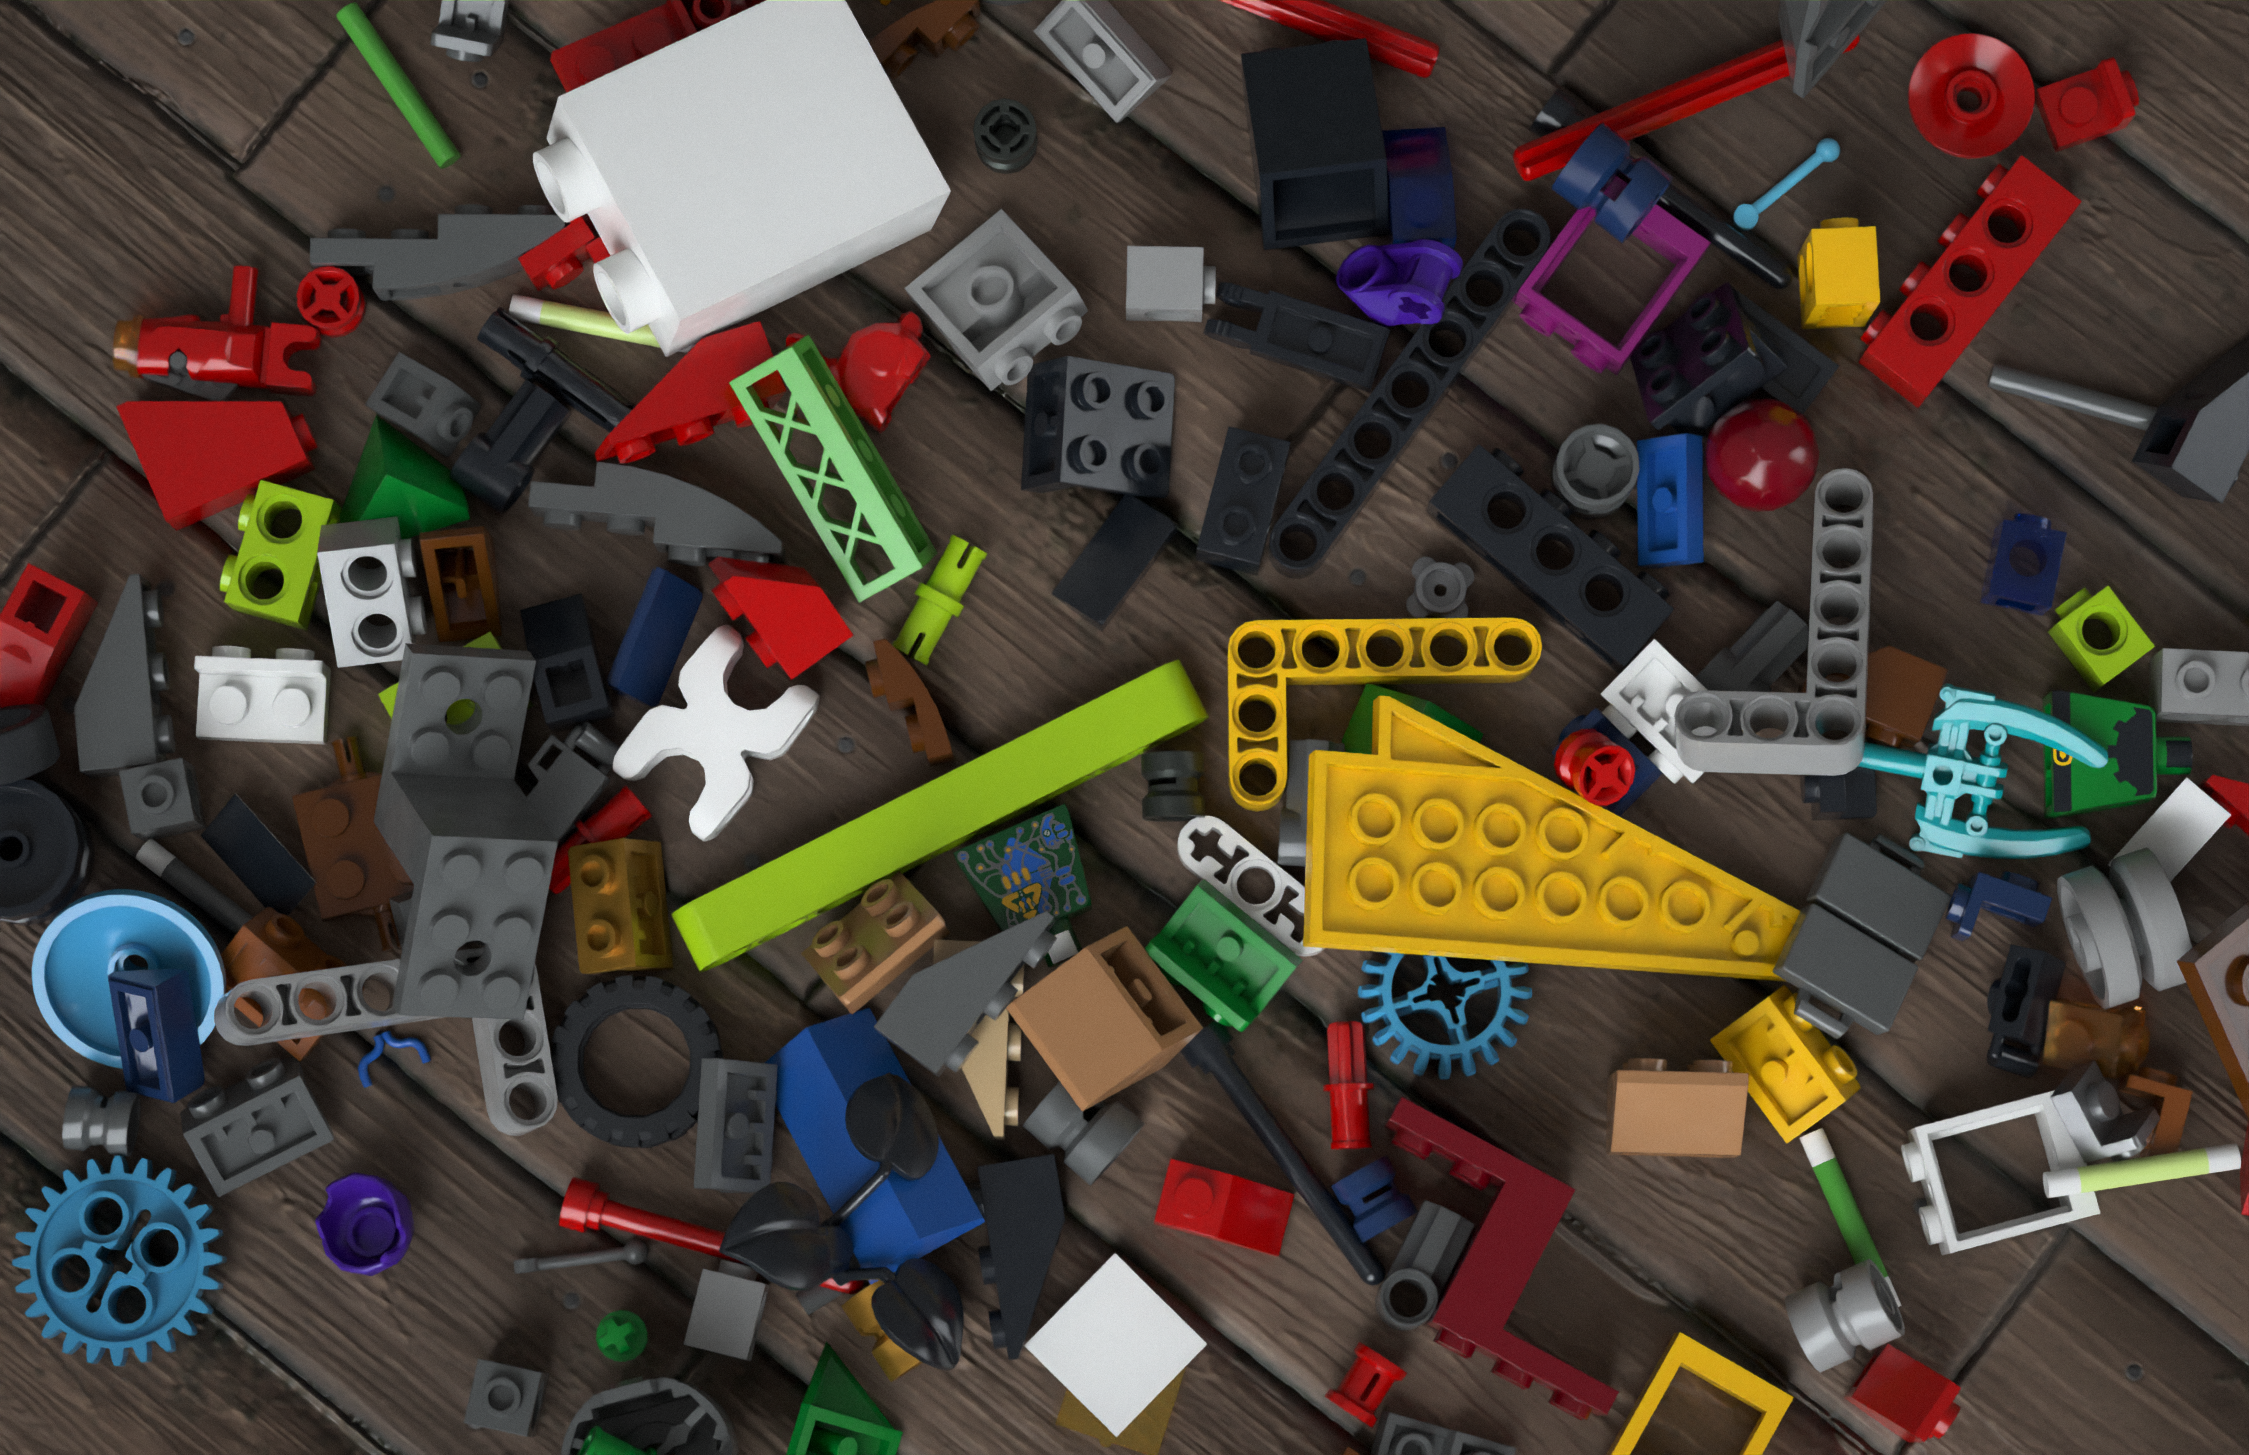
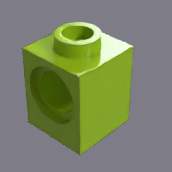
[2048,586,2155,692]

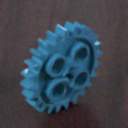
[12,1155,227,1366]

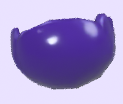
[315,1172,415,1276]

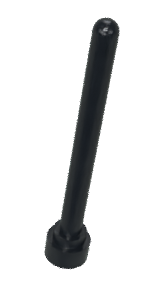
[1529,88,1793,289]
[1180,1021,1386,1286]

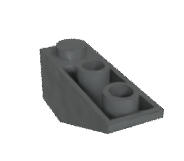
[74,573,175,779]
[874,911,1057,1078]

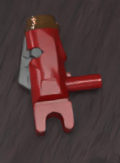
[113,266,321,401]

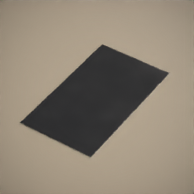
[201,793,316,916]

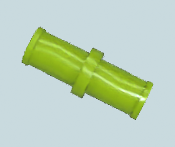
[892,535,988,666]

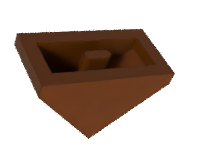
[419,526,502,642]

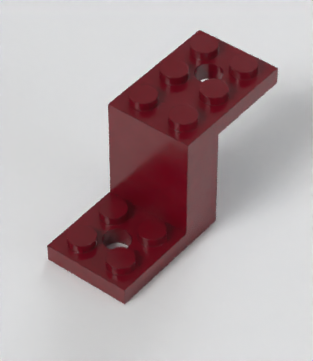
[1384,1097,1619,1421]

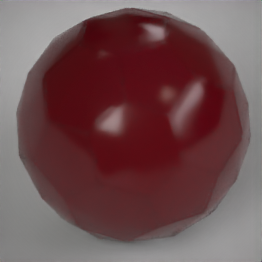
[1705,399,1819,512]

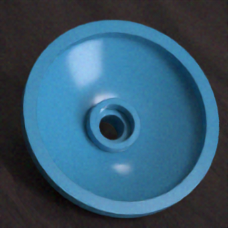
[32,889,226,1069]

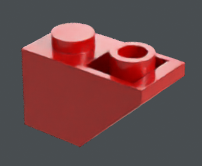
[708,556,853,680]
[1844,1344,1961,1442]

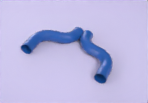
[358,1031,431,1088]

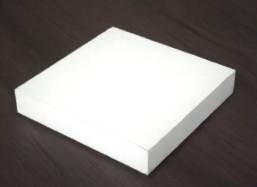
[1024,1253,1207,1437]

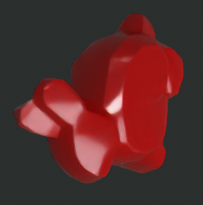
[779,311,931,433]

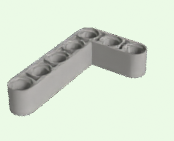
[1674,468,1873,776]
[214,947,558,1136]

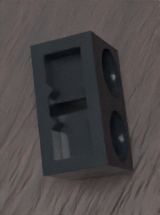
[1196,426,1291,576]

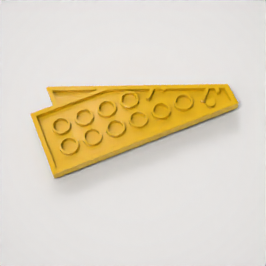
[1303,696,1800,982]

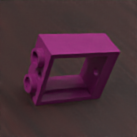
[1514,176,1711,376]

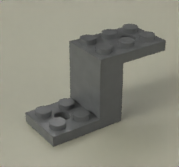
[373,643,558,1020]

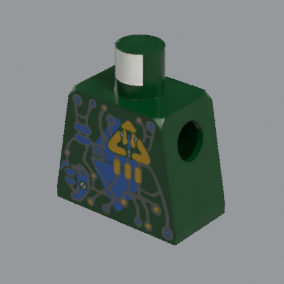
[953,804,1092,968]

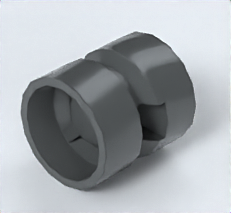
[1550,424,1640,520]
[1023,1081,1145,1186]

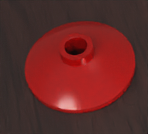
[1908,33,2035,159]

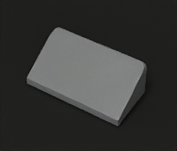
[1034,0,1172,123]

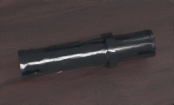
[477,307,636,433]

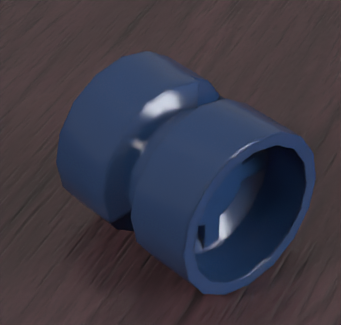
[1551,123,1674,243]

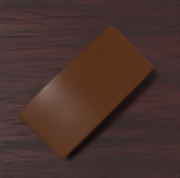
[869,0,981,79]
[865,639,955,766]

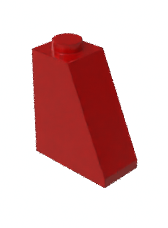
[116,401,318,531]

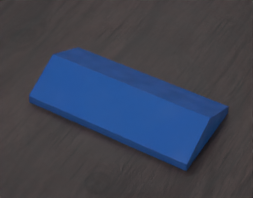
[765,1008,985,1285]

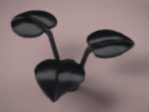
[719,1072,964,1371]

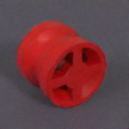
[296,266,366,338]
[1554,729,1635,806]

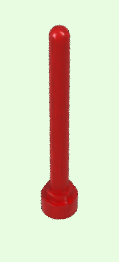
[559,1177,864,1295]

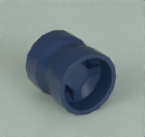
[1331,1155,1418,1243]

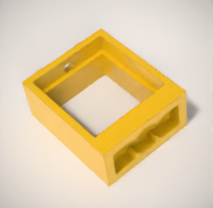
[1606,1332,1794,1455]

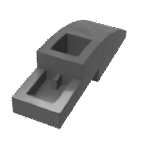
[310,204,569,301]
[528,462,786,566]

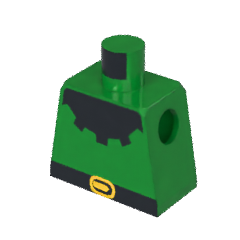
[2042,691,2193,819]

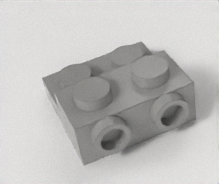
[904,209,1088,391]

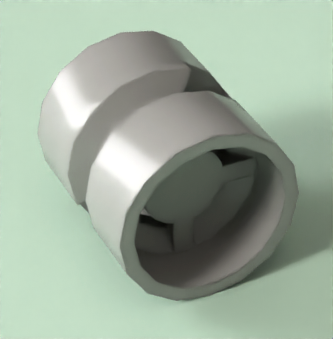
[1785,1259,1905,1372]

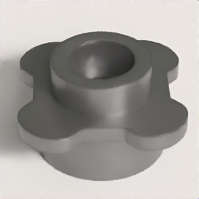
[1406,557,1474,618]

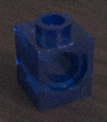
[1980,513,2067,616]

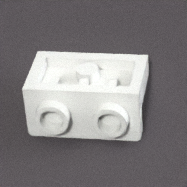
[1601,639,1718,784]
[194,646,331,745]

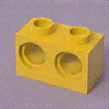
[1797,217,1880,329]

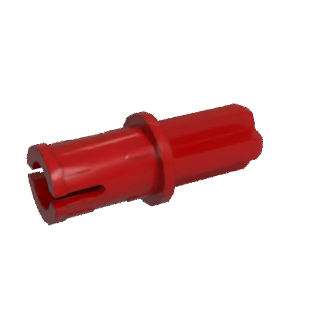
[549,785,653,894]
[1323,1021,1374,1150]

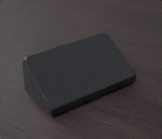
[1051,494,1178,632]

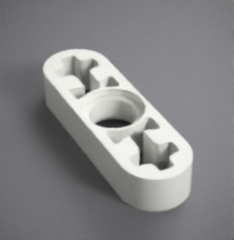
[1177,816,1325,957]

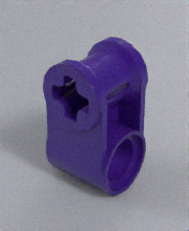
[1336,239,1463,328]

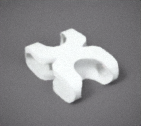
[613,624,820,841]

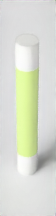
[509,294,698,353]
[2043,1143,2241,1198]

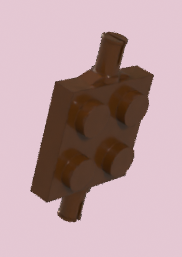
[292,736,414,953]

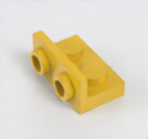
[1710,985,1861,1143]

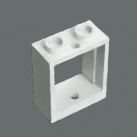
[1901,1090,2100,1255]

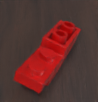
[550,0,766,93]

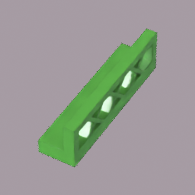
[729,334,938,603]

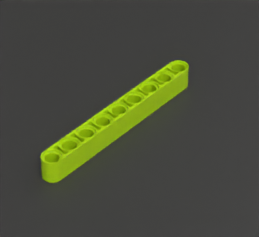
[671,660,1209,972]

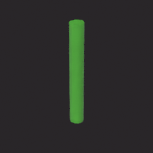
[336,2,461,169]

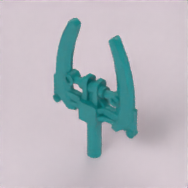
[1857,683,2108,859]

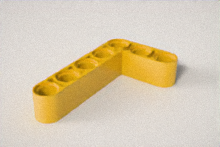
[1227,618,1542,812]

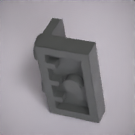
[180,1056,334,1197]
[694,1058,778,1194]

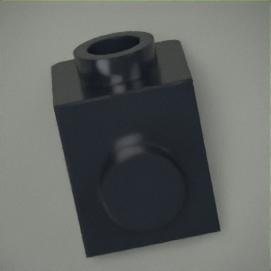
[1800,767,1877,821]

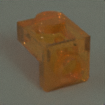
[2043,998,2150,1079]

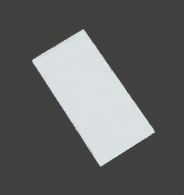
[2108,777,2231,882]

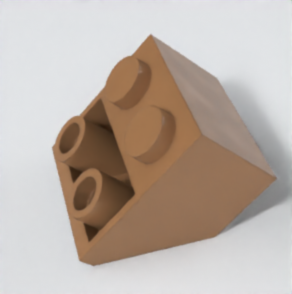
[1006,926,1203,1111]
[1606,1058,1748,1158]

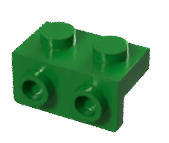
[1145,879,1303,1032]

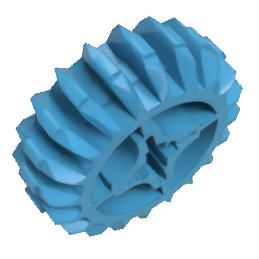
[1358,952,1532,1080]

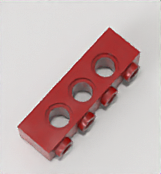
[1858,155,2082,408]

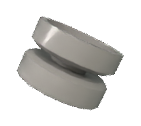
[2057,847,2192,1010]

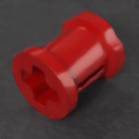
[1324,1342,1407,1428]

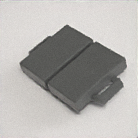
[1773,833,1951,1039]

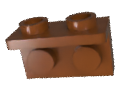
[221,907,365,1062]

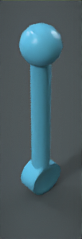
[1733,138,1840,231]

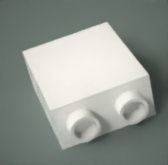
[533,0,951,357]

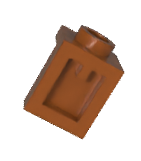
[2117,1067,2193,1158]

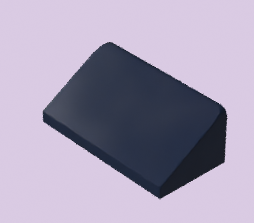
[606,567,703,707]
[108,968,205,1103]

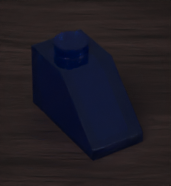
[1382,127,1457,250]

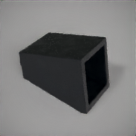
[1241,38,1389,250]

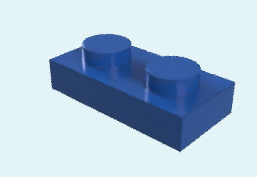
[1637,433,1704,569]

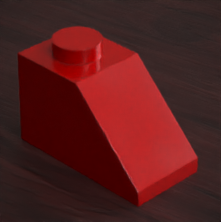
[1154,1158,1295,1257]

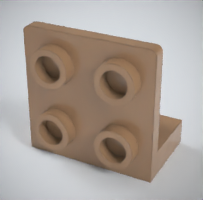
[801,871,950,1015]

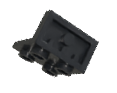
[1021,356,1175,499]

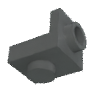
[430,0,509,62]

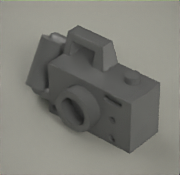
[526,721,620,848]

